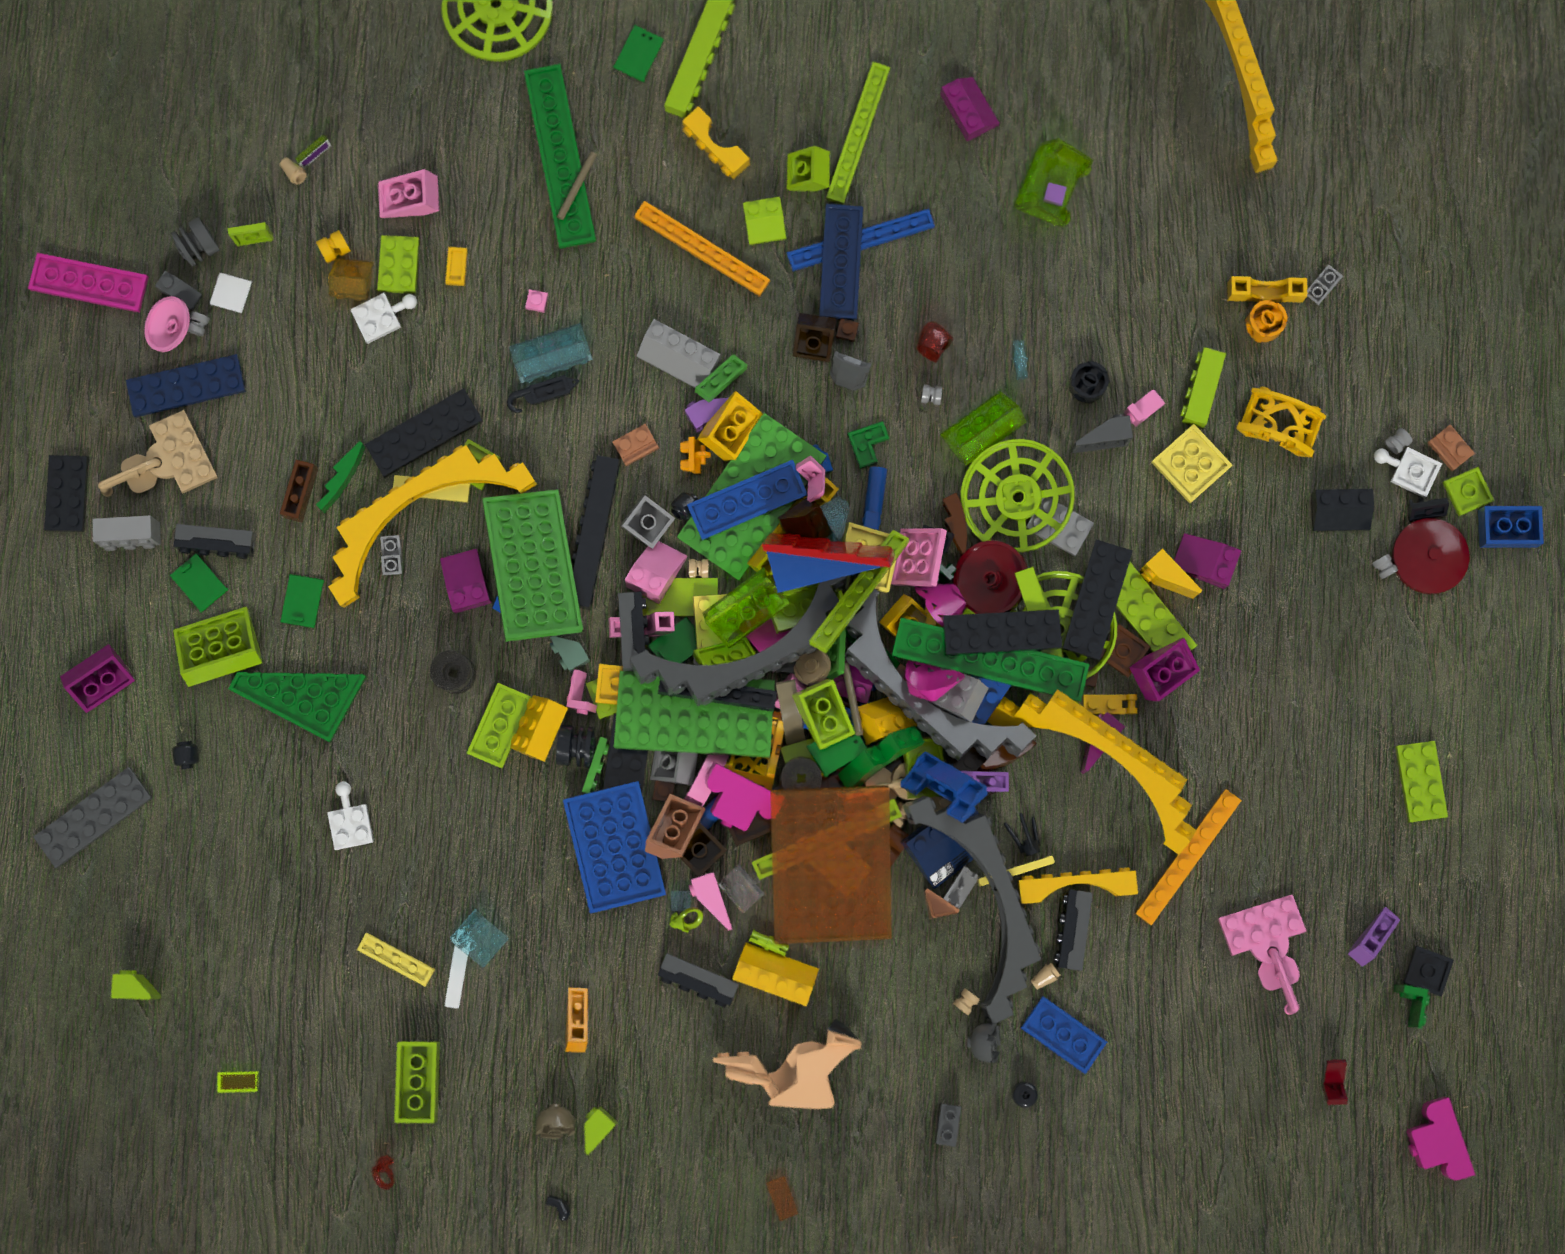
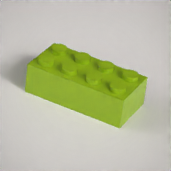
[394,1041,440,1123]

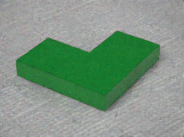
[847,421,889,469]

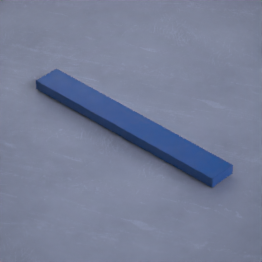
[787,209,935,272]

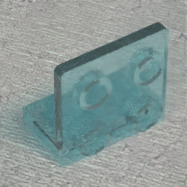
[450,909,509,967]

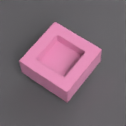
[525,289,548,313]

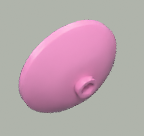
[144,296,190,352]

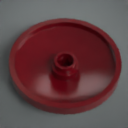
[1392,518,1470,594]
[953,540,1028,614]

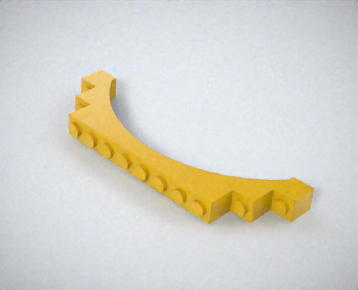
[1205,0,1278,173]
[328,445,537,608]
[987,689,1196,854]

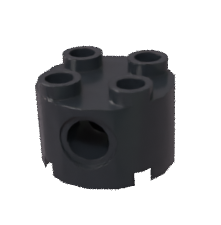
[1069,361,1109,404]

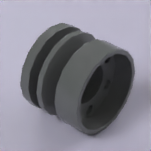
[171,216,220,267]

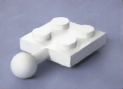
[350,293,417,344]
[1374,447,1442,498]
[327,781,374,850]

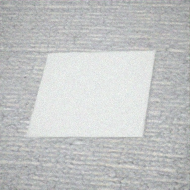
[210,273,252,313]

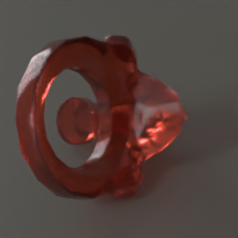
[370,1156,394,1190]

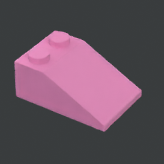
[378,169,439,218]
[625,541,687,604]
[689,873,732,930]

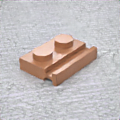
[613,424,659,466]
[1428,425,1475,471]

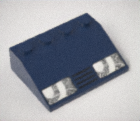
[901,802,979,889]

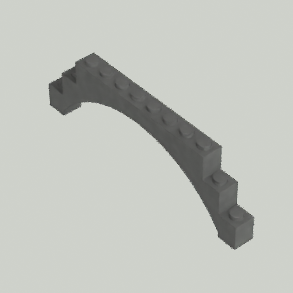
[630,576,847,706]
[845,589,1037,761]
[903,796,1041,1024]

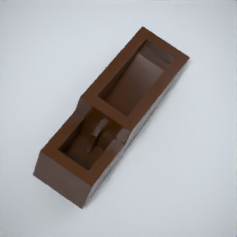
[942,493,967,556]
[977,740,1037,772]

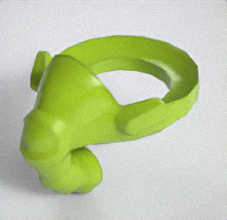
[669,907,703,932]

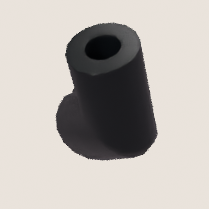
[546,1195,571,1221]

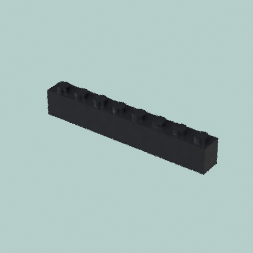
[572,455,621,610]

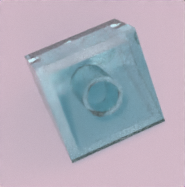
[820,496,850,541]

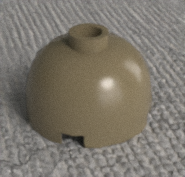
[536,1104,575,1139]

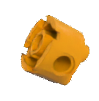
[1245,300,1288,343]

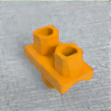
[680,437,711,474]

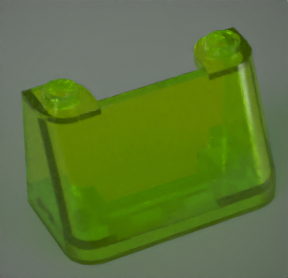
[1014,138,1093,227]

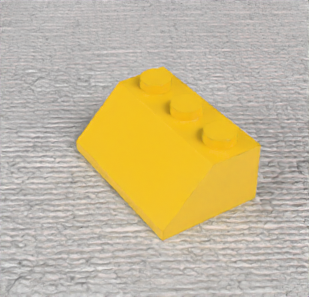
[858,697,918,745]

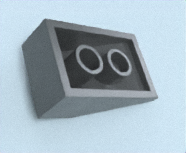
[1071,414,1133,454]

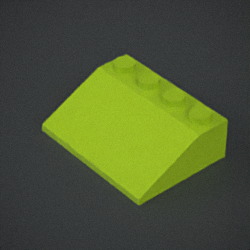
[173,606,262,687]

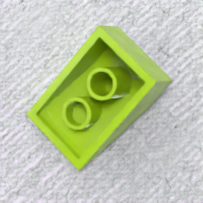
[792,679,855,750]

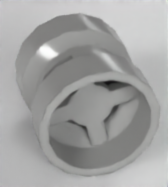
[188,312,210,336]
[921,384,942,405]
[1385,428,1413,454]
[1372,554,1398,579]

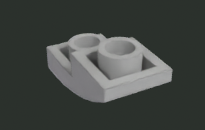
[1307,264,1343,305]
[380,535,402,575]

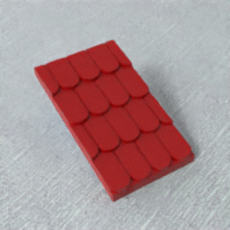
[762,533,895,593]

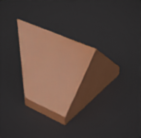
[924,888,960,919]

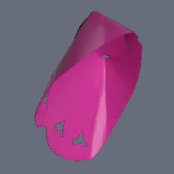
[914,584,966,626]
[905,660,965,702]

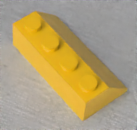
[733,942,819,1006]

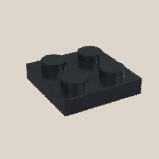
[1403,946,1454,997]

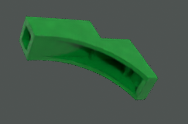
[838,726,925,791]

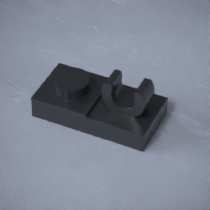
[1408,497,1449,521]

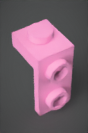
[1124,390,1165,427]
[796,456,825,503]
[566,669,597,715]

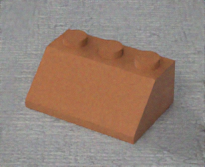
[645,794,706,859]

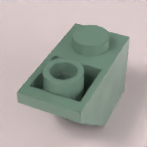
[550,636,591,673]

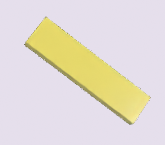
[393,475,471,503]
[977,856,1055,886]
[357,932,435,987]

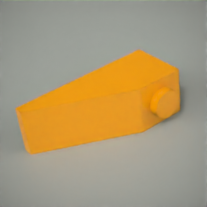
[565,988,588,1052]

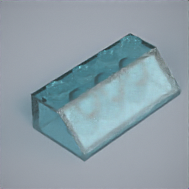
[509,323,593,383]

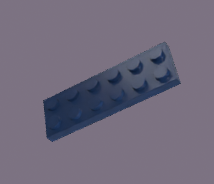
[819,204,863,320]
[126,354,246,417]

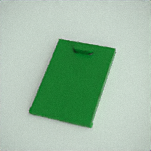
[613,25,665,82]
[170,553,228,613]
[280,574,325,628]
[648,617,697,663]
[806,721,867,777]

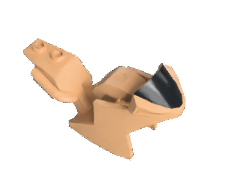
[713,1018,861,1109]

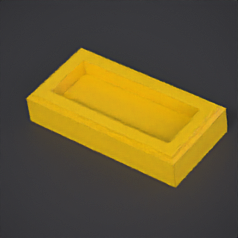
[445,247,468,286]

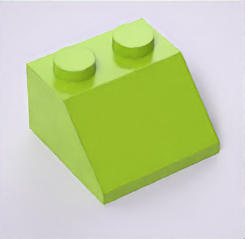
[787,146,830,191]
[743,197,786,245]
[111,970,161,999]
[584,1107,618,1155]

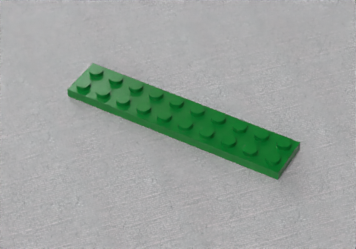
[524,64,596,249]
[891,618,1090,702]

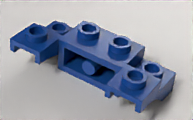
[901,751,987,823]

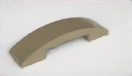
[775,679,805,746]

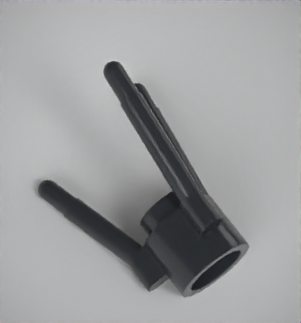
[1004,813,1041,857]

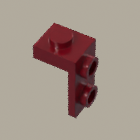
[1322,1059,1348,1105]

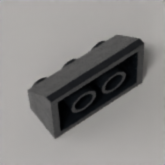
[1311,489,1374,531]

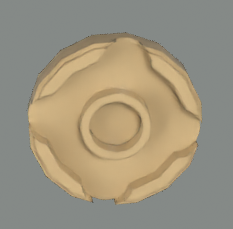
[794,649,831,686]

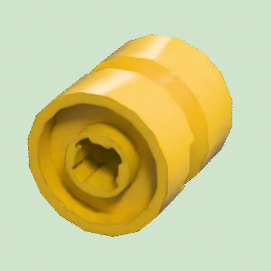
[316,230,351,264]

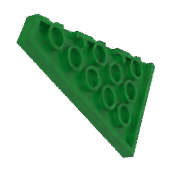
[228,672,367,743]

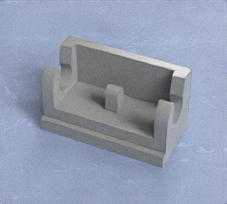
[943,866,979,909]

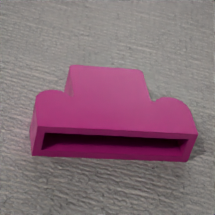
[705,762,785,831]
[1406,1097,1475,1180]

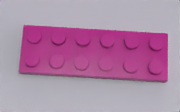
[28,253,149,313]

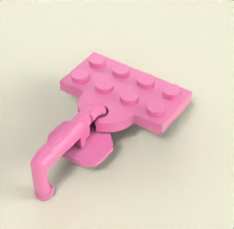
[1218,894,1306,1015]

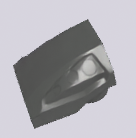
[829,351,871,391]

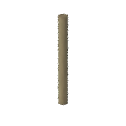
[557,151,597,220]
[843,663,863,736]

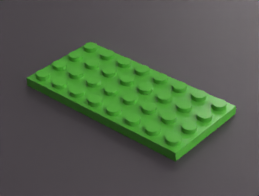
[677,413,827,581]
[482,489,583,642]
[614,671,775,758]

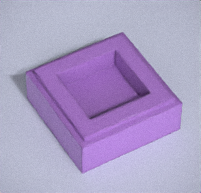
[1043,183,1067,206]

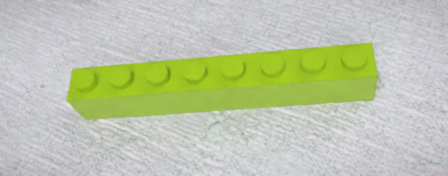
[664,0,735,119]

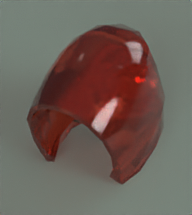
[916,321,954,363]

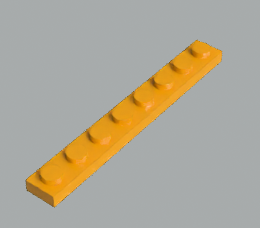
[634,201,770,296]
[1135,789,1242,925]

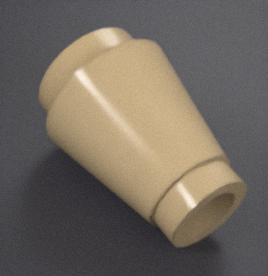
[280,158,307,185]
[1031,962,1061,990]

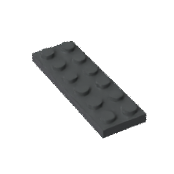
[33,767,153,868]

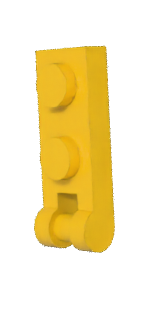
[1083,694,1138,715]

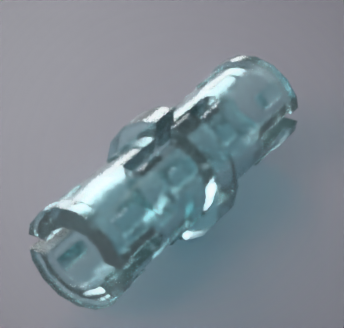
[1012,340,1028,380]

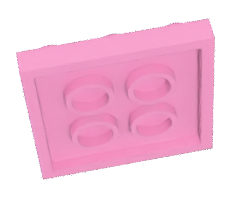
[891,528,947,587]

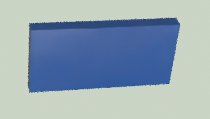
[1020,996,1107,1074]

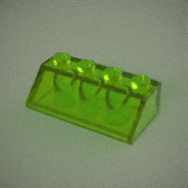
[940,391,1027,466]
[703,567,790,649]

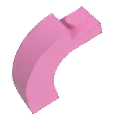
[608,612,675,637]
[684,754,729,807]

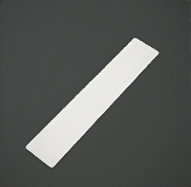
[445,929,472,1008]

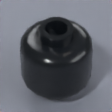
[671,492,699,520]
[172,741,199,770]
[1011,1081,1038,1108]

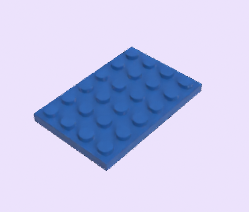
[563,781,666,914]

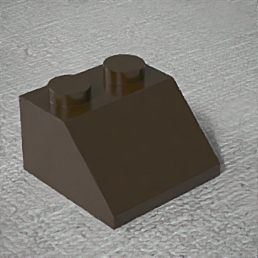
[792,313,837,362]
[778,497,832,538]
[679,822,727,877]

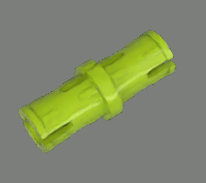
[749,930,789,956]

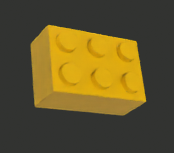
[510,695,568,762]

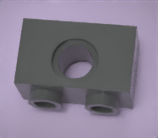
[934,1103,961,1147]

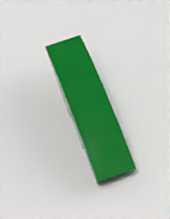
[316,441,366,514]

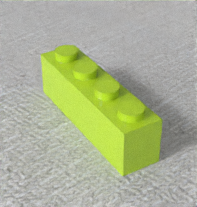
[1180,347,1226,428]

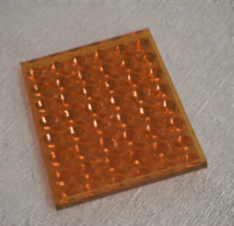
[770,786,892,944]

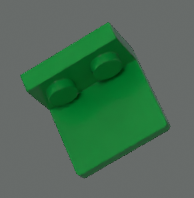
[1394,984,1430,1029]

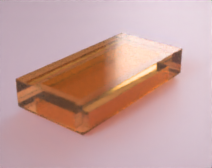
[766,1176,798,1221]

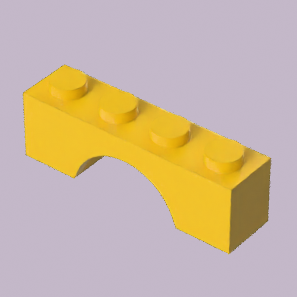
[682,106,750,179]
[1227,276,1307,303]

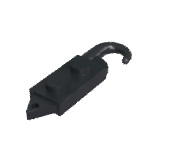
[507,375,580,413]

